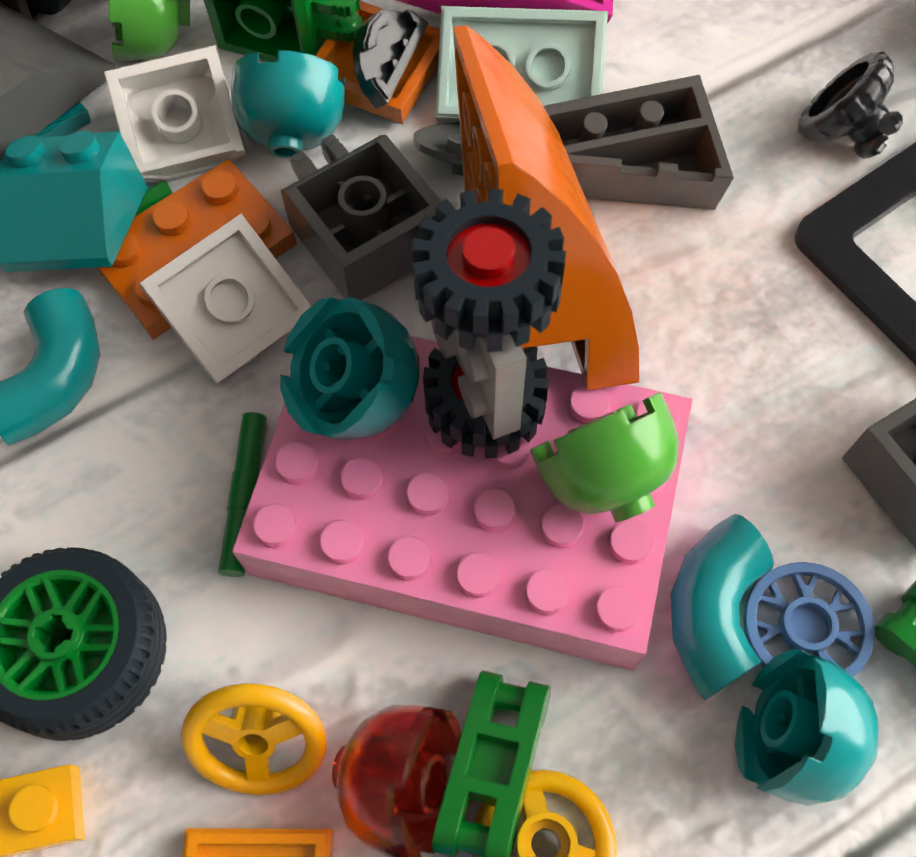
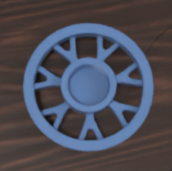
[743,562,875,677]

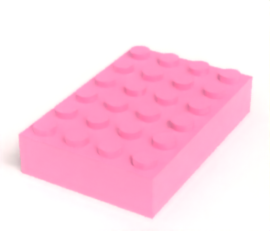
[232,336,692,671]

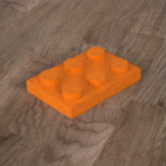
[96,158,297,339]

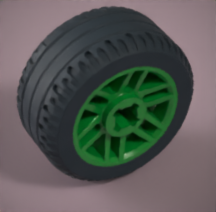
[0,547,167,741]

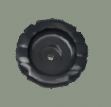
[798,51,903,159]

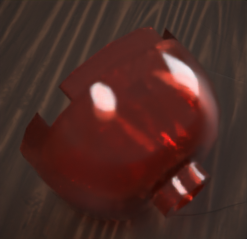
[332,705,462,857]

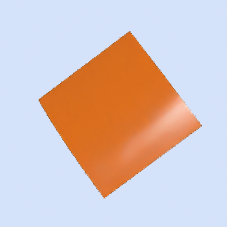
[453,25,639,390]

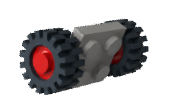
[411,189,566,459]

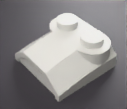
[104,45,246,182]

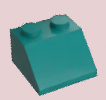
[0,131,148,272]

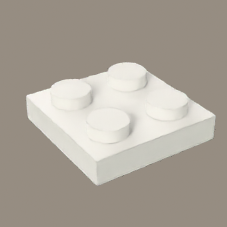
[140,214,311,385]

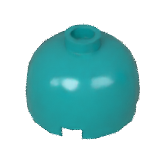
[231,50,346,159]
[280,297,420,440]
[735,649,878,806]

